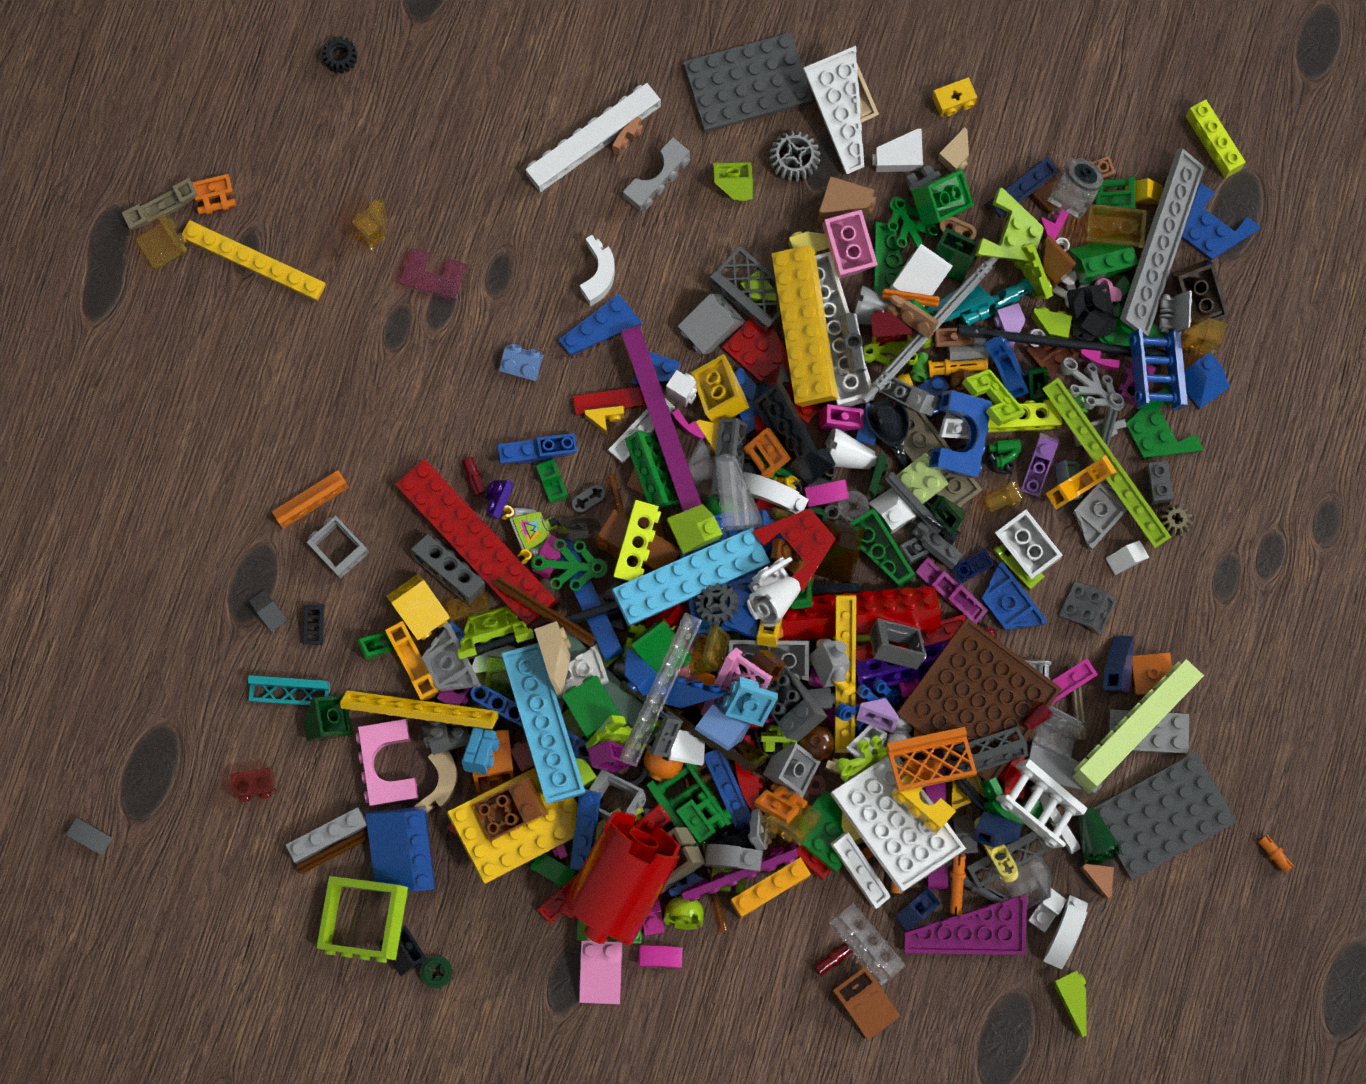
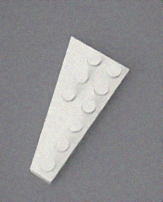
[803,46,864,174]

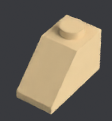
[937,127,969,172]

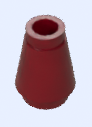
[1024,701,1053,731]

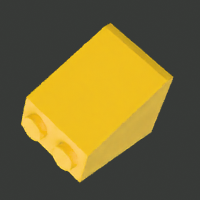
[386,574,450,640]

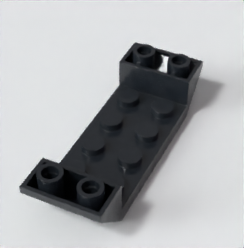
[753,364,836,484]

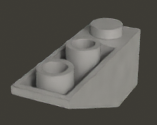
[879,377,939,416]

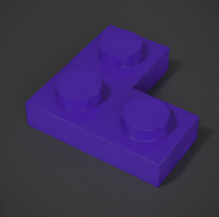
[485,480,514,519]

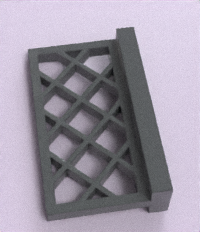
[708,246,781,332]

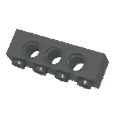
[411,534,485,606]

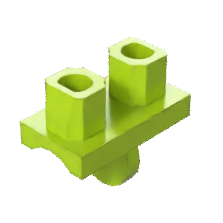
[761,724,797,752]

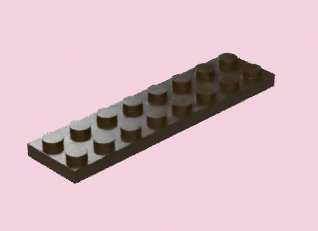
[620,678,769,772]

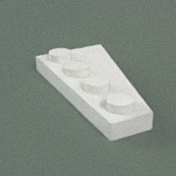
[554,644,609,700]

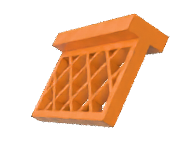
[886,727,977,792]

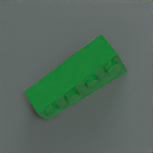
[849,508,916,587]

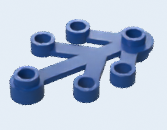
[835,679,903,732]

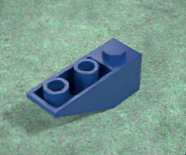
[663,675,728,708]

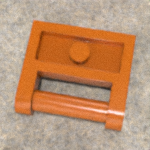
[743,428,791,479]

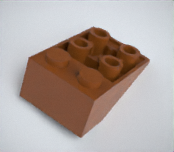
[473,778,548,842]
[832,966,900,1041]

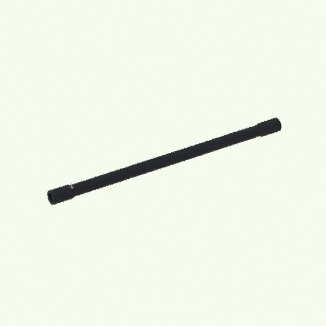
[957,324,1166,357]
[467,600,620,659]

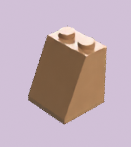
[817,177,877,225]

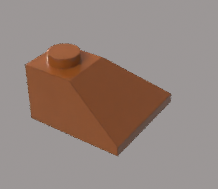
[1041,235,1076,289]

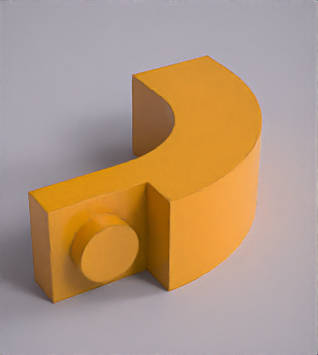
[1046,455,1116,510]

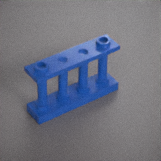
[1129,329,1188,410]

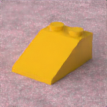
[691,354,749,424]

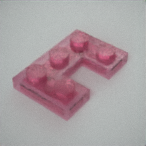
[400,248,467,301]

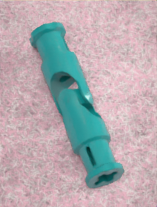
[959,278,1033,326]

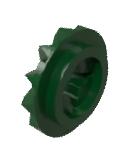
[420,956,453,988]

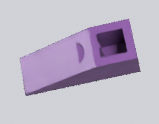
[1021,432,1058,497]

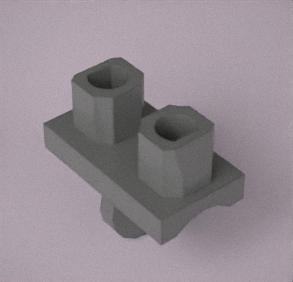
[905,164,941,195]

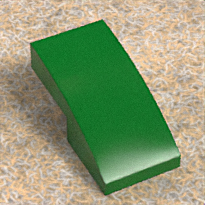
[536,459,569,504]
[529,853,576,887]

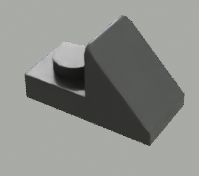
[898,537,930,566]

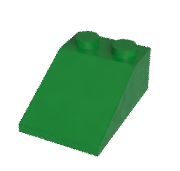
[911,169,974,226]

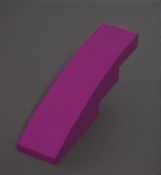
[913,557,988,624]

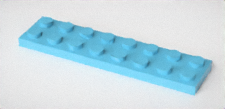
[611,528,770,626]
[502,643,585,805]

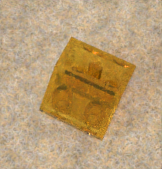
[352,198,388,250]
[1181,318,1227,355]

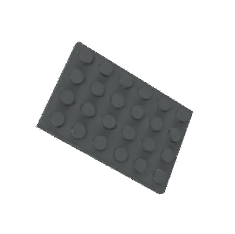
[684,33,813,133]
[1093,752,1237,880]

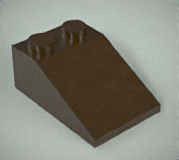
[1171,260,1229,330]
[815,518,865,583]

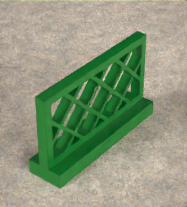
[624,431,681,509]

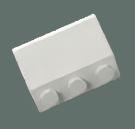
[995,509,1063,579]

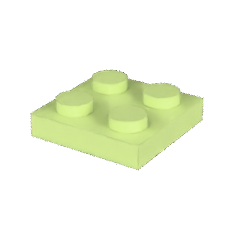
[897,453,949,504]

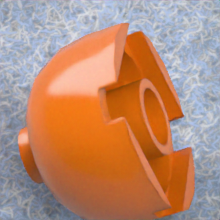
[644,745,684,781]

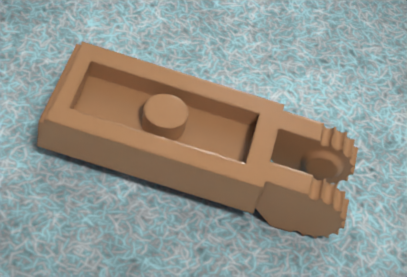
[885,295,939,339]

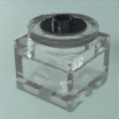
[1047,158,1103,219]

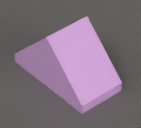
[856,698,899,734]

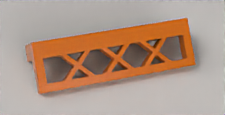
[272,470,349,529]

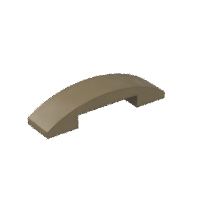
[122,178,198,230]

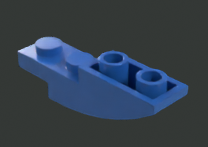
[496,433,578,465]

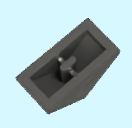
[249,589,288,632]

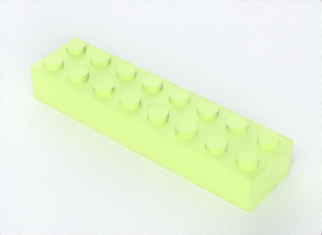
[1072,659,1204,794]

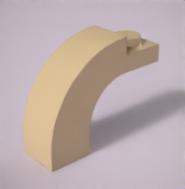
[414,751,458,813]

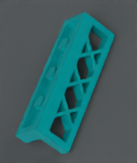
[248,675,330,706]

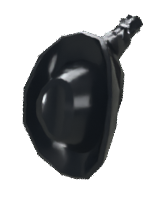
[866,399,910,470]

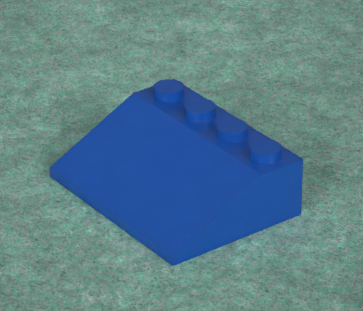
[366,806,436,893]

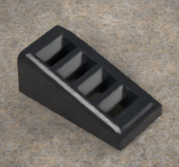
[303,604,325,645]

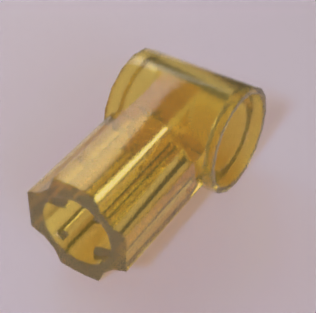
[983,481,1025,513]

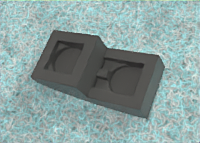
[65,817,112,855]

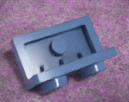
[499,344,544,381]

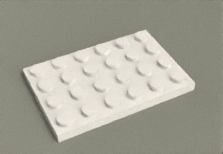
[831,756,966,893]

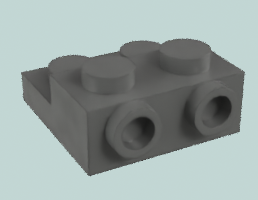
[421,720,470,755]

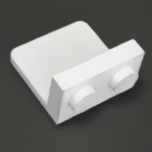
[748,557,792,592]

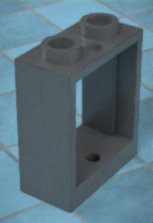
[869,618,926,669]

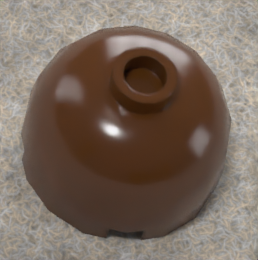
[797,724,835,763]

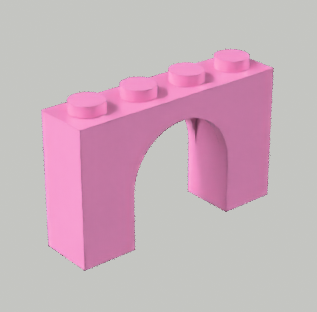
[356,719,419,807]

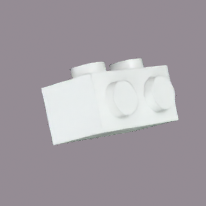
[666,370,697,408]

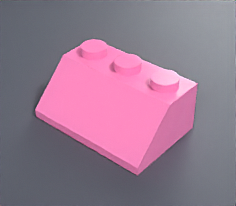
[822,210,877,279]

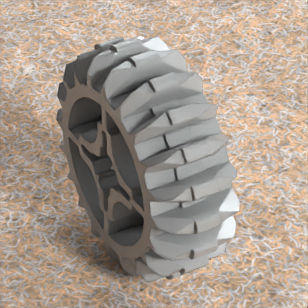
[769,131,820,182]

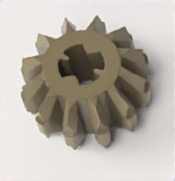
[1159,504,1193,537]

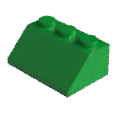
[1068,236,1139,285]

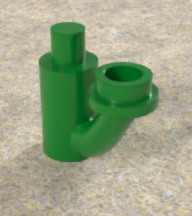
[989,439,1021,469]

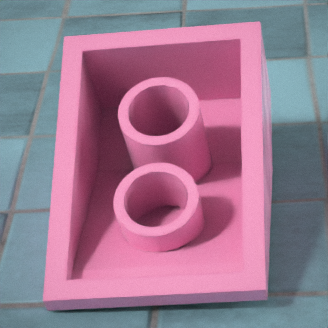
[579,941,623,1004]

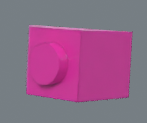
[819,404,864,431]

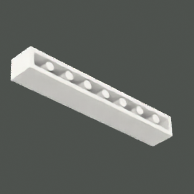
[526,83,661,193]

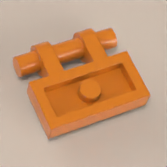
[192,174,236,215]
[754,784,807,824]

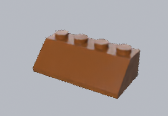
[593,509,680,575]

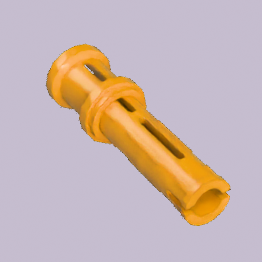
[928,358,988,378]

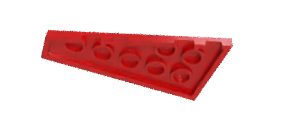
[722,307,820,425]

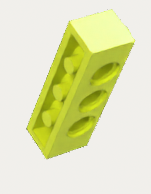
[1185,100,1246,178]
[988,400,1062,433]
[613,500,661,581]

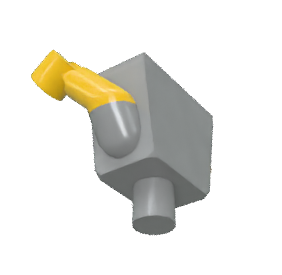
[809,639,856,696]

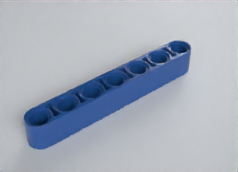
[559,536,624,661]
[471,685,589,761]

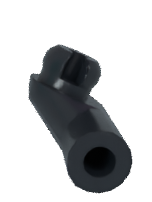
[985,453,1014,475]

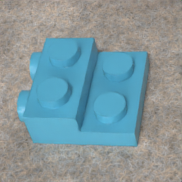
[723,676,778,727]

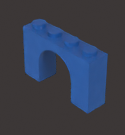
[928,390,992,478]

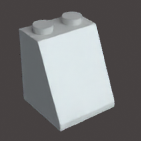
[889,244,952,307]

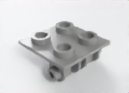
[1159,290,1192,335]

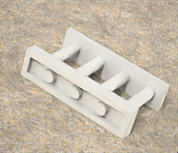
[996,759,1088,848]

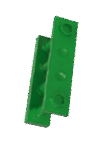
[647,763,733,847]

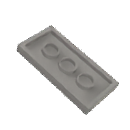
[1108,709,1189,754]

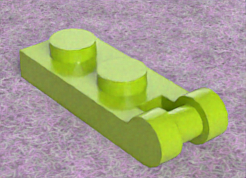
[993,543,1045,591]

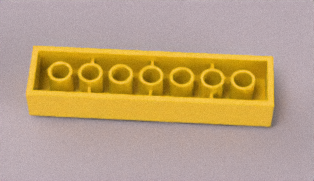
[771,245,838,407]

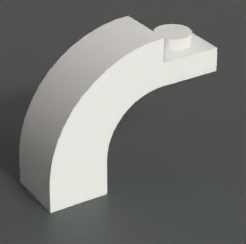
[580,235,615,306]
[736,472,809,515]
[1043,895,1088,969]

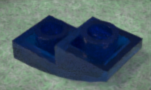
[951,548,996,584]

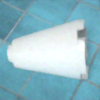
[825,428,877,470]
[747,577,801,627]

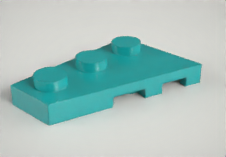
[928,285,995,323]

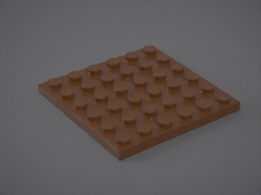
[896,617,1062,780]

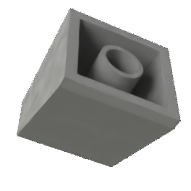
[678,294,746,354]

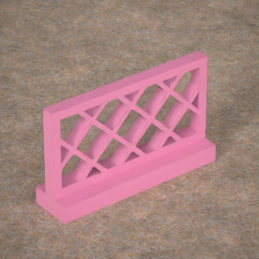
[700,648,772,716]

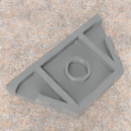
[1073,482,1128,550]
[422,622,481,691]

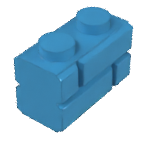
[462,727,500,775]

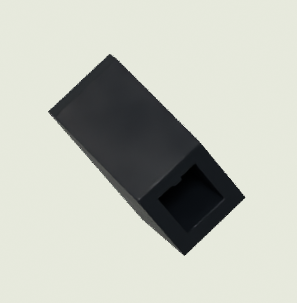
[713,823,757,850]

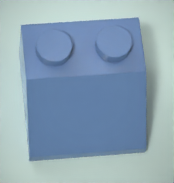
[695,700,751,751]

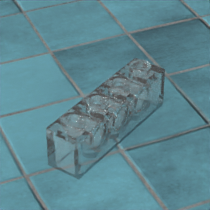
[830,903,906,986]

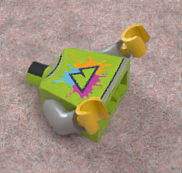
[502,505,559,564]

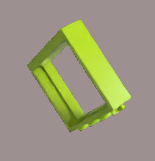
[316,876,408,963]

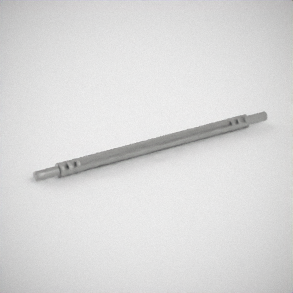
[861,257,999,404]

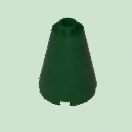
[1077,807,1122,865]

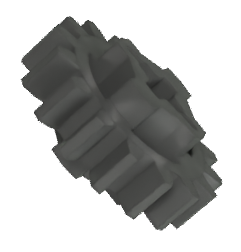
[696,583,740,626]

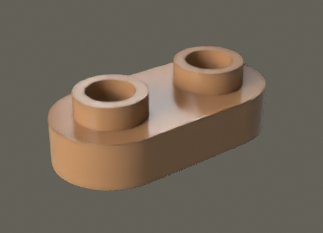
[939,216,976,240]

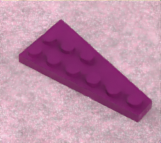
[681,839,798,902]
[904,894,1027,955]

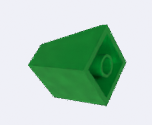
[631,617,692,681]
[562,675,622,739]

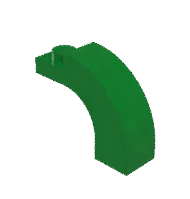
[980,777,1044,825]

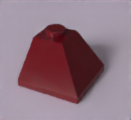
[870,310,912,344]

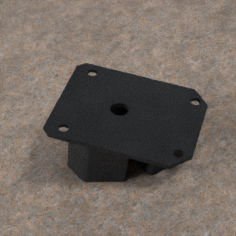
[1067,283,1116,340]

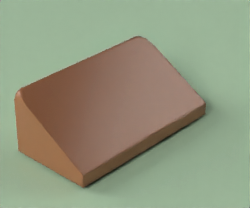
[933,328,974,347]

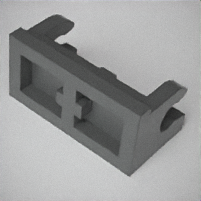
[646,711,683,757]

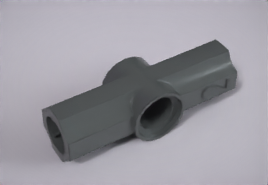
[840,313,866,374]

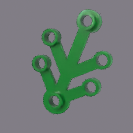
[886,197,939,250]
[531,539,608,592]

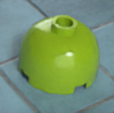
[663,894,704,930]

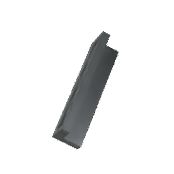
[711,418,748,500]
[943,726,1028,775]
[965,831,1049,889]

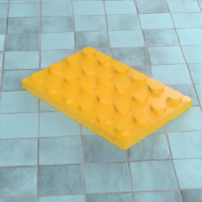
[447,768,578,885]

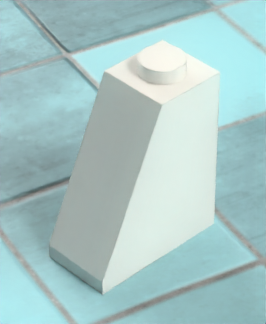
[872,129,923,172]

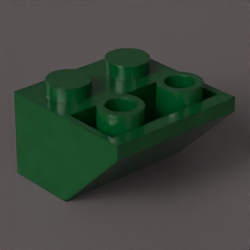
[934,228,979,283]

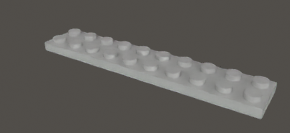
[1120,148,1204,337]

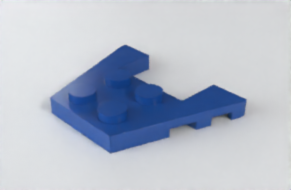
[1181,183,1261,261]

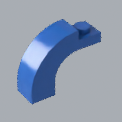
[984,335,1030,399]

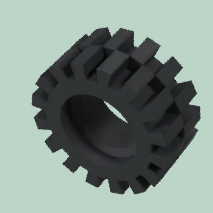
[322,36,358,74]

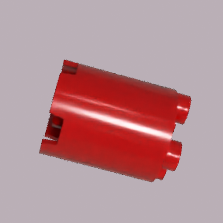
[560,812,680,945]

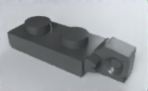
[912,522,962,569]

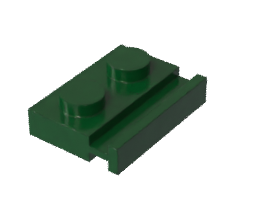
[867,454,888,498]

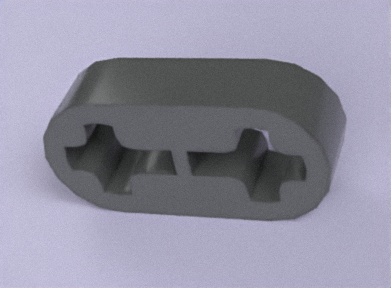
[572,485,606,514]

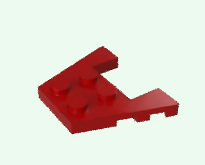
[753,508,836,592]

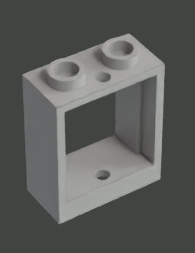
[307,516,369,579]
[589,770,646,821]

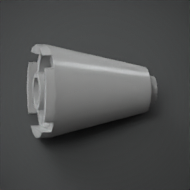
[854,286,901,325]

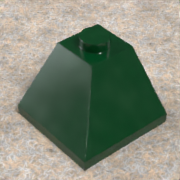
[303,696,352,742]

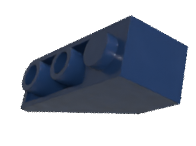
[1103,636,1134,694]

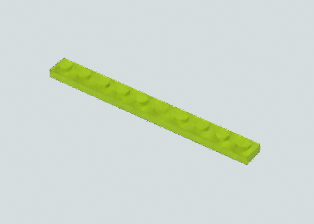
[1042,377,1171,548]

